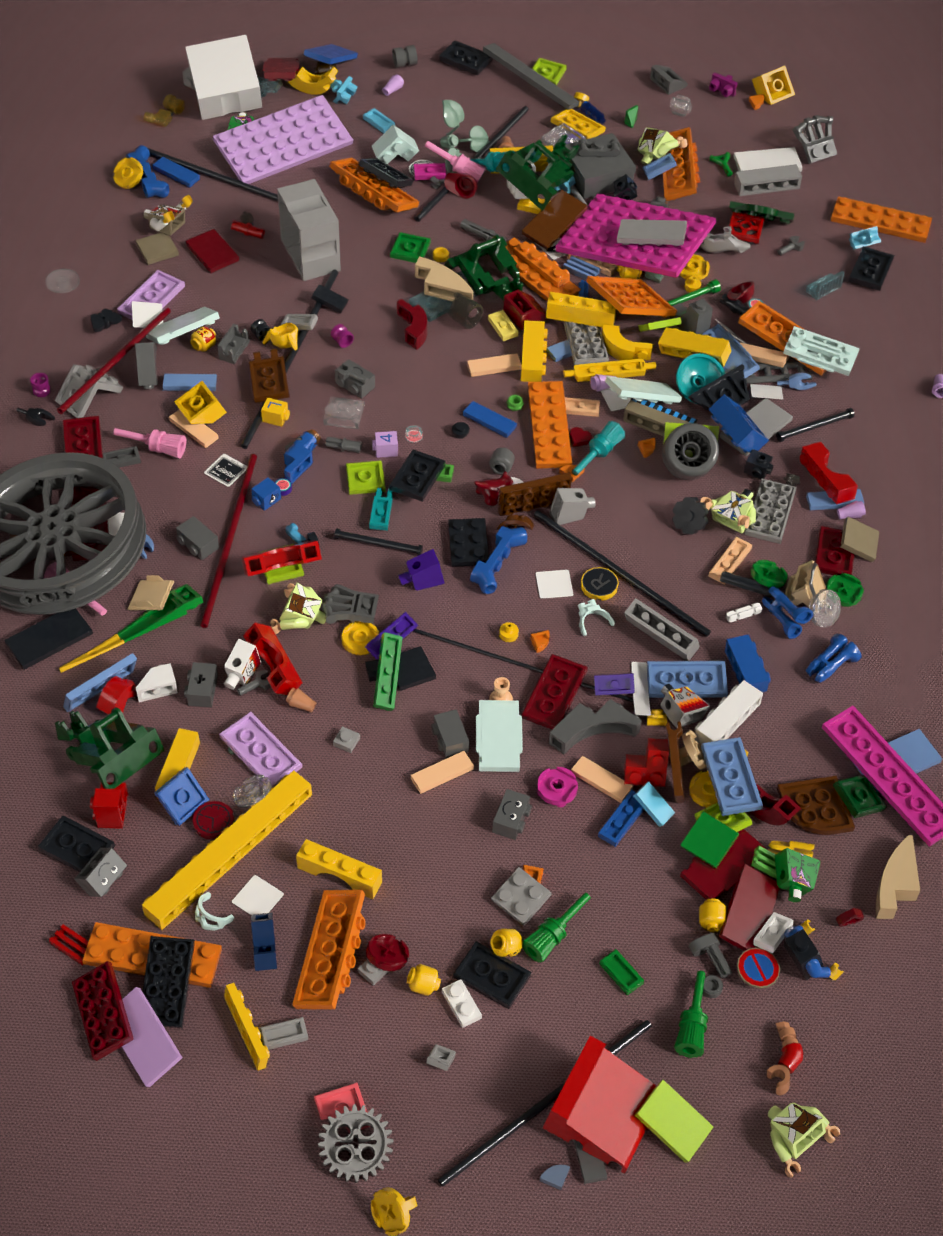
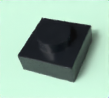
[365,659,379,682]

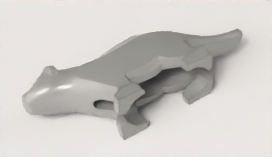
[699,226,751,253]

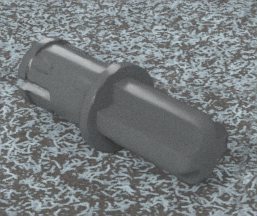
[325,437,362,453]

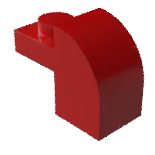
[96,676,137,714]

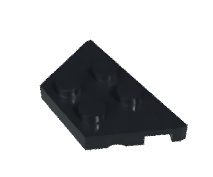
[688,364,750,412]

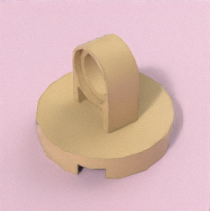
[670,730,707,770]

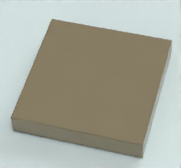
[136,232,179,265]
[840,516,879,562]

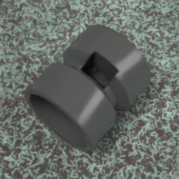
[392,45,418,68]

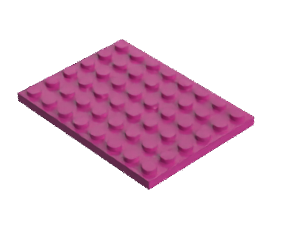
[556,194,716,278]

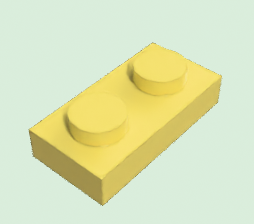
[488,310,518,341]

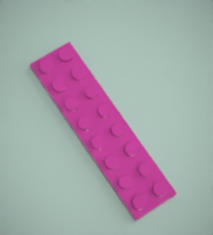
[822,706,943,847]

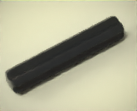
[720,571,772,597]

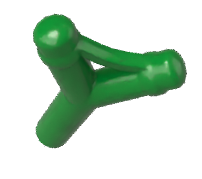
[709,152,733,177]

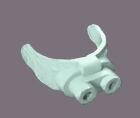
[578,599,615,636]

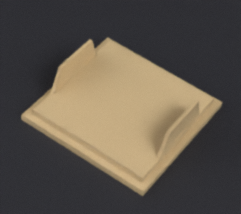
[128,575,174,610]

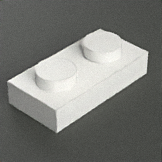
[754,912,793,953]
[442,979,482,1028]

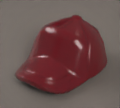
[444,173,477,199]
[727,281,754,303]

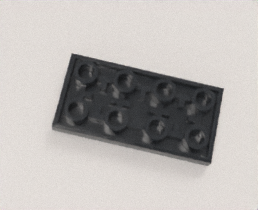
[4,608,93,670]
[142,936,195,1029]

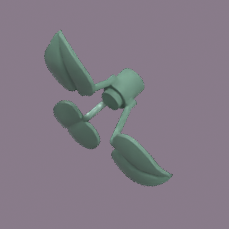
[440,100,489,174]

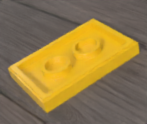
[550,109,606,139]

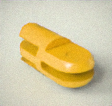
[768,840,815,857]

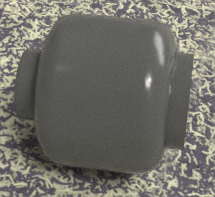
[489,447,515,474]

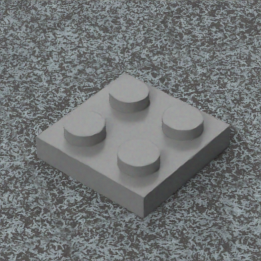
[491,867,552,926]

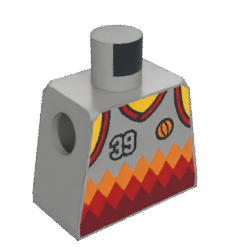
[661,684,710,728]

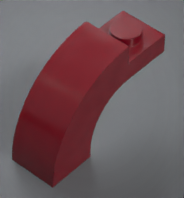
[397,299,427,350]
[749,784,801,826]

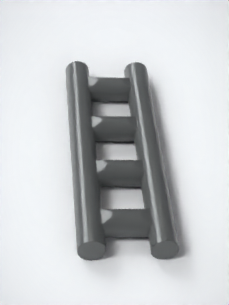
[745,361,813,384]

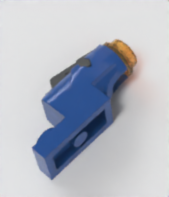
[284,429,320,484]

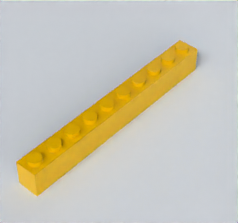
[142,770,312,930]

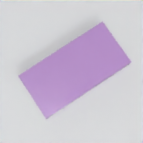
[117,270,185,320]
[219,712,302,789]
[122,987,183,1087]

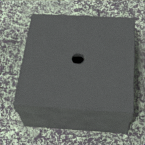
[565,133,636,199]

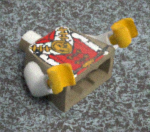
[143,195,193,235]

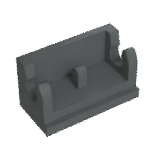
[218,324,250,364]

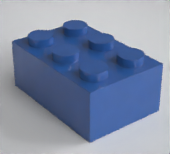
[709,394,769,453]

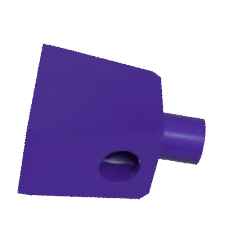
[398,549,445,591]

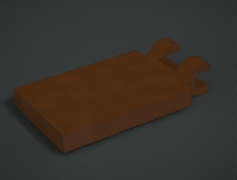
[249,349,290,403]
[666,721,685,803]

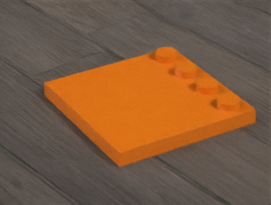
[586,276,677,318]

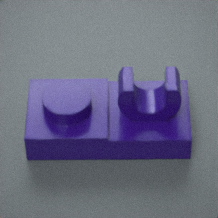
[594,673,635,695]

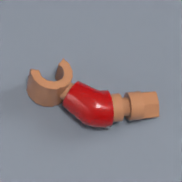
[767,1021,804,1096]

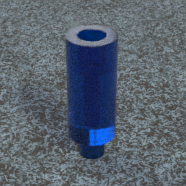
[580,101,606,124]

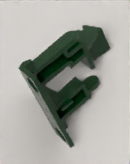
[496,134,580,211]
[444,235,523,301]
[55,707,165,789]

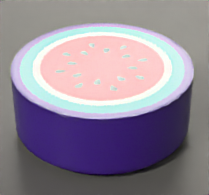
[274,478,292,496]

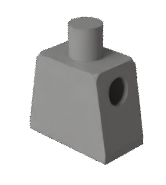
[550,488,595,525]

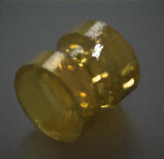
[163,94,185,115]

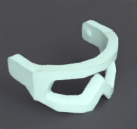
[195,892,234,931]

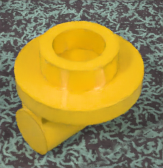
[647,709,667,726]

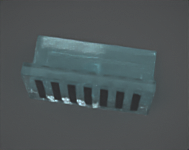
[806,271,845,300]

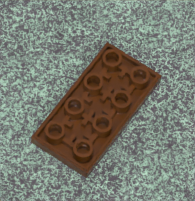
[522,190,588,250]
[498,472,572,516]

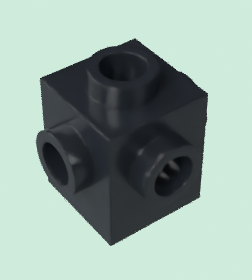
[613,174,638,200]
[744,449,774,479]

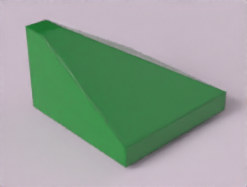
[625,105,638,128]

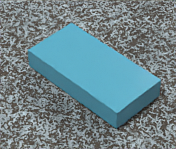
[363,108,395,133]
[633,782,675,827]

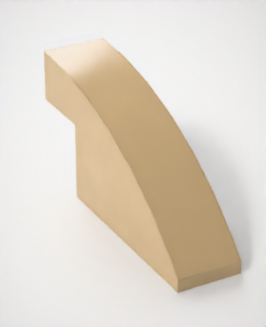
[415,256,473,306]
[876,835,920,919]

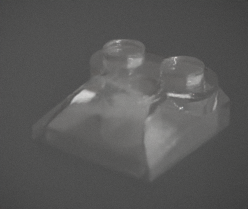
[323,397,365,429]

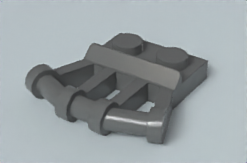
[792,115,837,164]
[322,584,379,624]

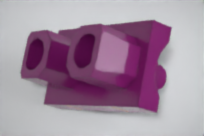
[709,72,738,98]

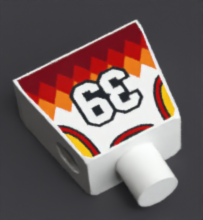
[224,639,261,689]

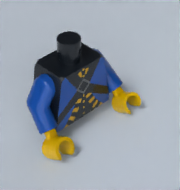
[784,919,844,980]

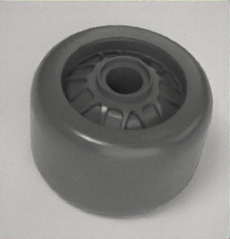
[662,423,719,480]

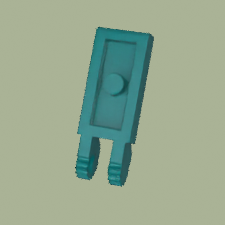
[369,488,393,531]

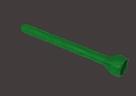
[667,279,721,306]

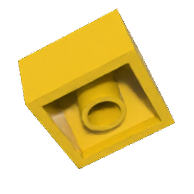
[752,66,795,105]
[174,381,227,424]

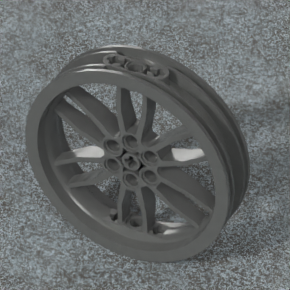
[0,453,146,614]

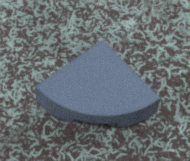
[540,1165,570,1190]

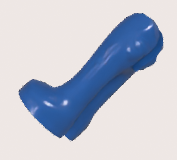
[762,586,813,639]
[805,633,862,683]

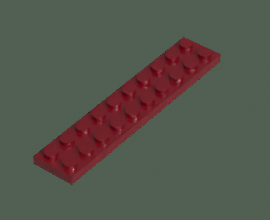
[63,416,109,561]

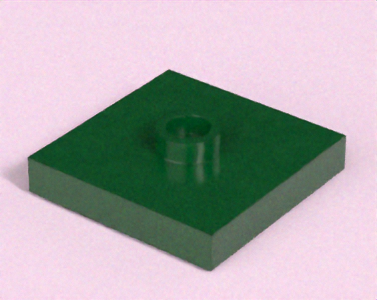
[833,775,887,819]

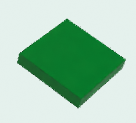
[390,232,431,263]
[680,811,739,869]

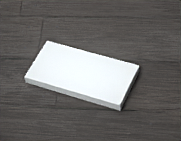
[734,147,803,172]

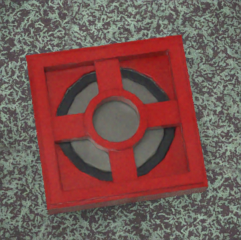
[729,212,764,246]

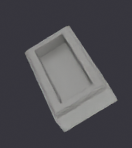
[280,314,318,330]
[260,1017,308,1050]

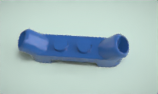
[126,145,170,198]
[470,526,527,594]

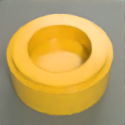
[433,247,449,263]

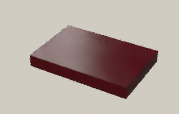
[186,229,239,273]
[815,526,854,576]

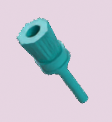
[469,151,515,172]
[572,421,625,476]

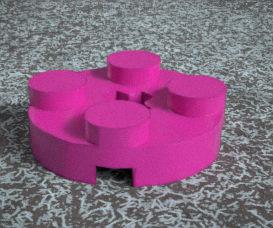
[537,767,578,807]

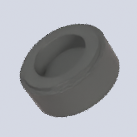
[703,975,723,998]

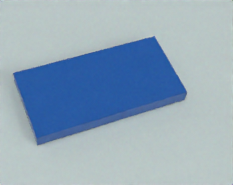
[304,44,358,64]

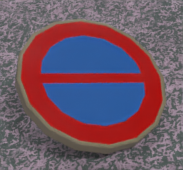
[737,948,780,989]

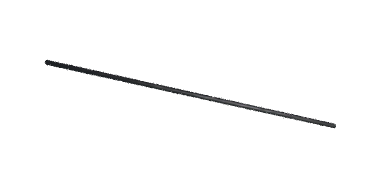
[414,629,634,703]

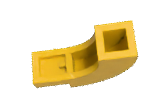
[288,66,338,95]
[602,324,652,361]

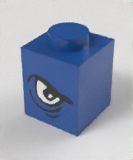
[251,477,281,511]

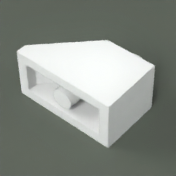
[136,663,178,702]

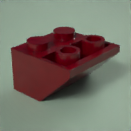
[503,290,549,331]

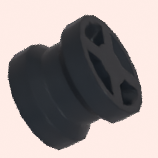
[250,319,271,341]

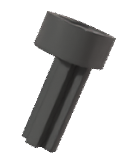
[688,933,732,979]

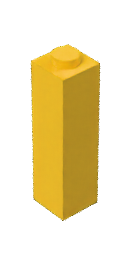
[155,728,200,799]

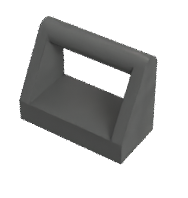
[650,64,688,95]

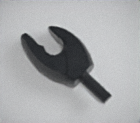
[16,407,55,426]

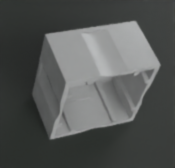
[277,179,341,281]

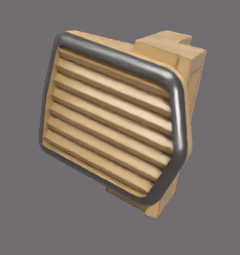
[785,560,826,613]

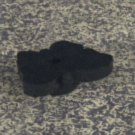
[91,308,122,332]

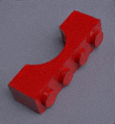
[800,442,858,504]
[241,540,322,576]
[243,623,303,695]

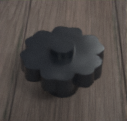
[672,497,709,534]

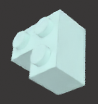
[372,125,419,164]

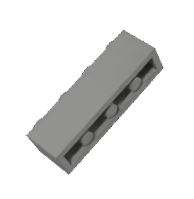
[734,164,802,196]
[624,598,700,661]

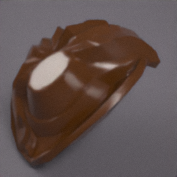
[497,515,534,530]

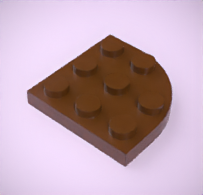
[777,775,855,835]

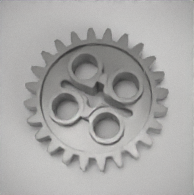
[318,1104,393,1183]

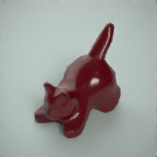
[474,471,513,506]

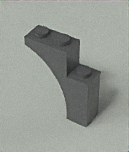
[549,699,642,754]

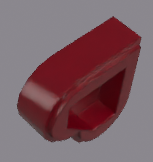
[570,427,592,447]
[836,908,864,927]

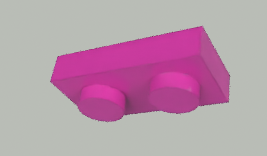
[413,163,446,180]

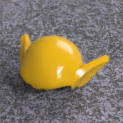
[262,323,298,351]

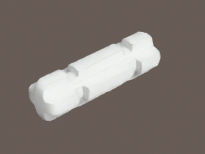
[726,602,762,623]

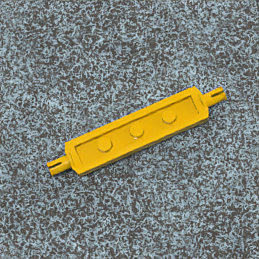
[563,359,656,382]

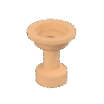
[489,677,513,701]

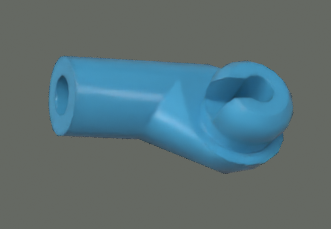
[285,523,307,543]

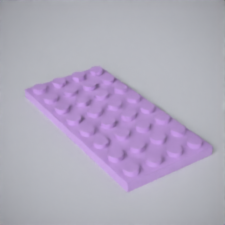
[213,95,353,184]

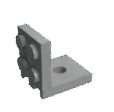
[55,364,123,418]

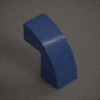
[251,912,277,971]

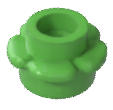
[507,395,524,411]

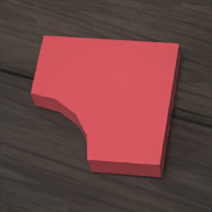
[314,1083,370,1133]

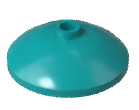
[676,353,725,404]

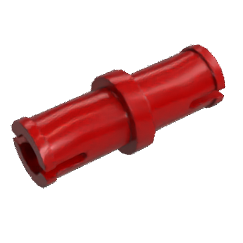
[231,220,265,239]

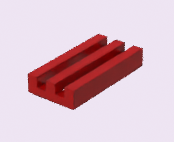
[49,924,89,966]

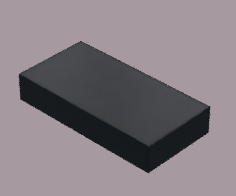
[311,284,349,314]

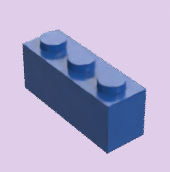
[724,634,771,692]

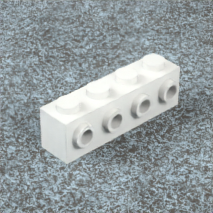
[694,680,763,744]

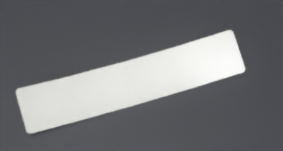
[632,662,651,716]

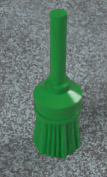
[522,892,591,963]
[674,971,708,1058]

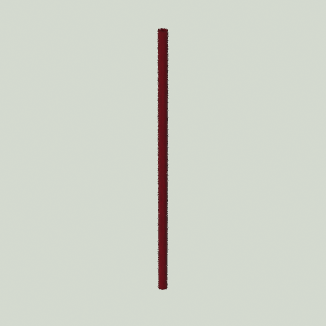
[57,308,171,414]
[200,454,257,628]

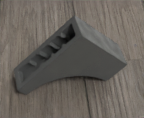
[669,299,713,335]
[135,342,158,389]

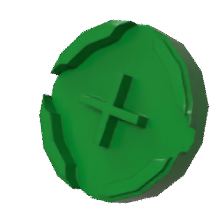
[750,560,788,588]
[826,573,864,607]

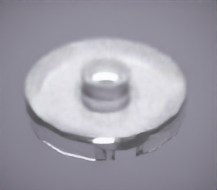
[809,589,841,627]
[232,774,272,808]

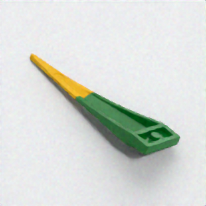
[59,584,204,673]

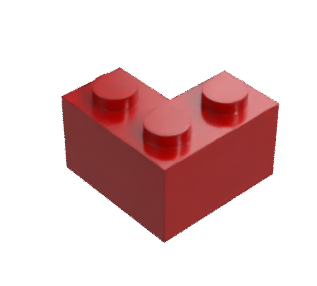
[624,738,669,787]
[90,782,128,829]

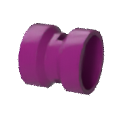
[331,324,354,348]
[30,373,50,397]

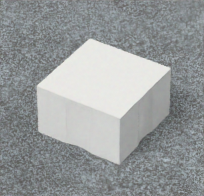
[185,35,262,120]

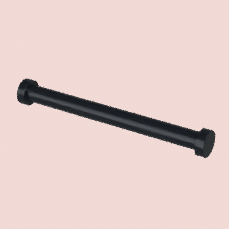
[776,408,854,442]
[334,528,423,556]

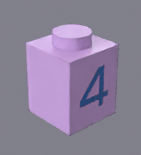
[372,431,398,458]

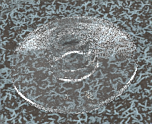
[46,269,80,293]

